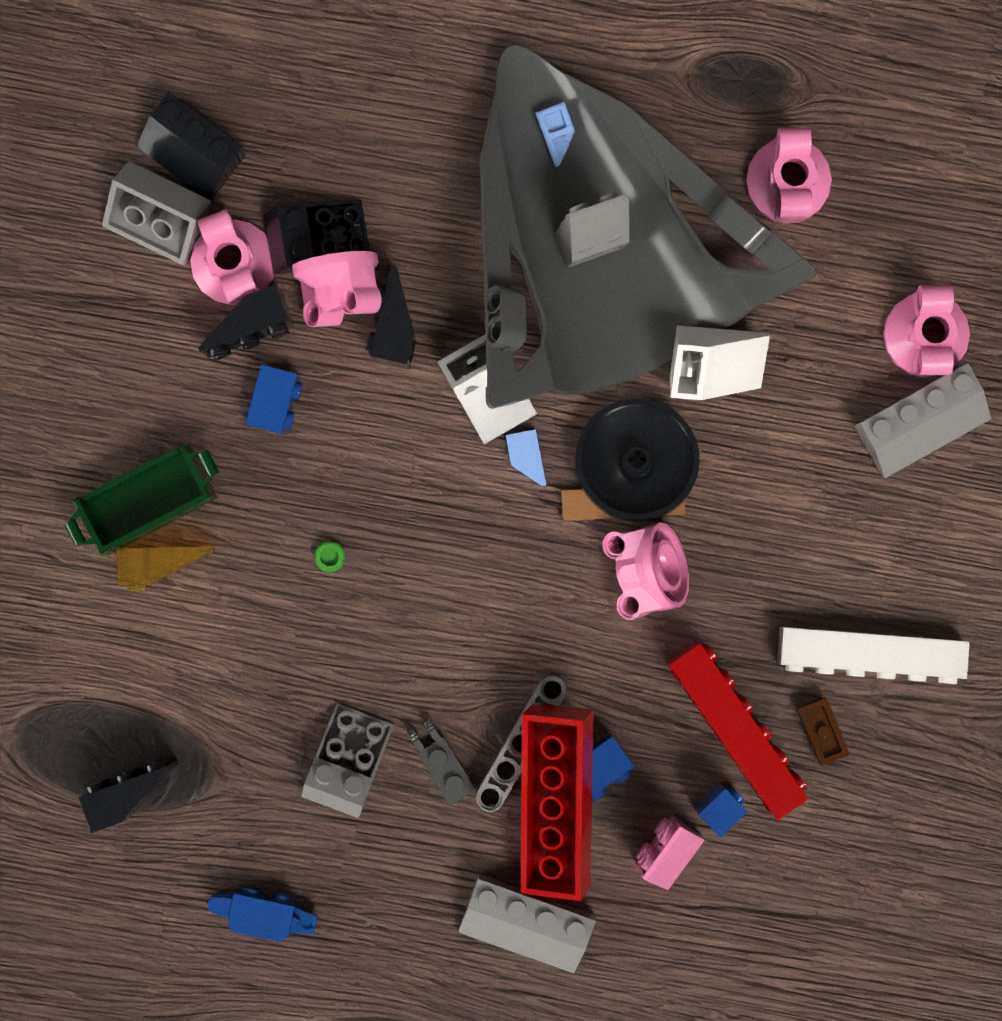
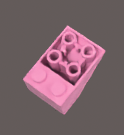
[636,814,705,890]

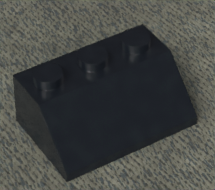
[136,91,247,201]

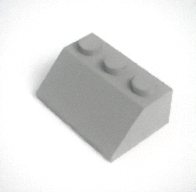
[102,161,212,266]

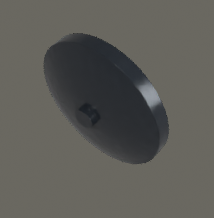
[575,399,700,522]

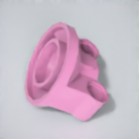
[745,128,832,224]
[190,209,275,306]
[292,251,382,327]
[883,285,970,378]
[602,522,689,620]

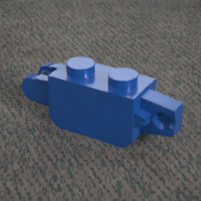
[206,886,318,942]

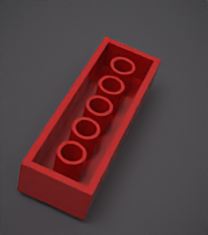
[665,641,808,821]
[520,703,593,901]

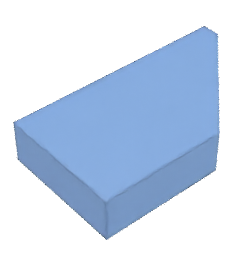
[536,102,575,167]
[505,429,546,486]

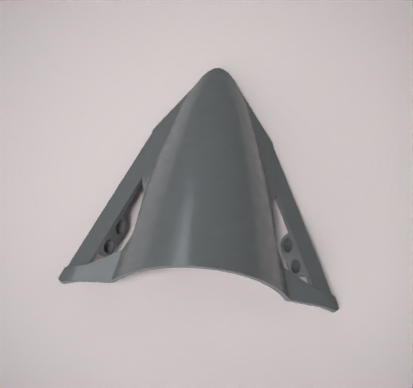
[479,45,817,409]

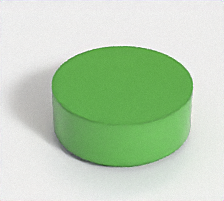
[314,542,346,572]

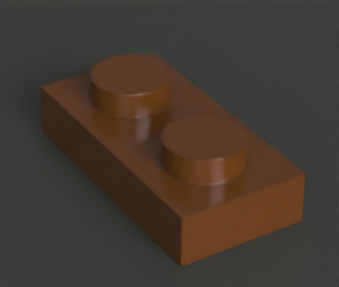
[796,697,850,766]

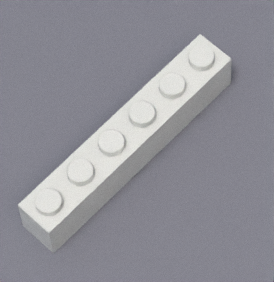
[777,627,970,684]

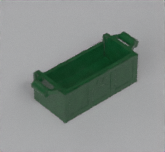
[64,442,219,555]

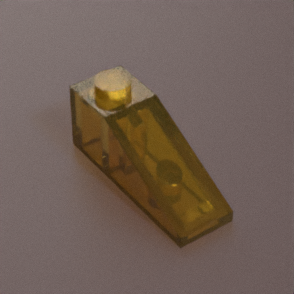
[117,546,215,592]

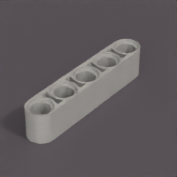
[476,674,566,812]

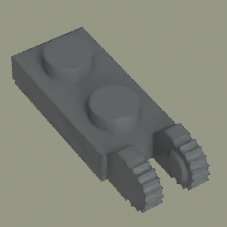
[407,717,476,806]

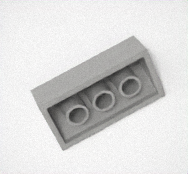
[854,363,991,479]
[458,873,596,973]

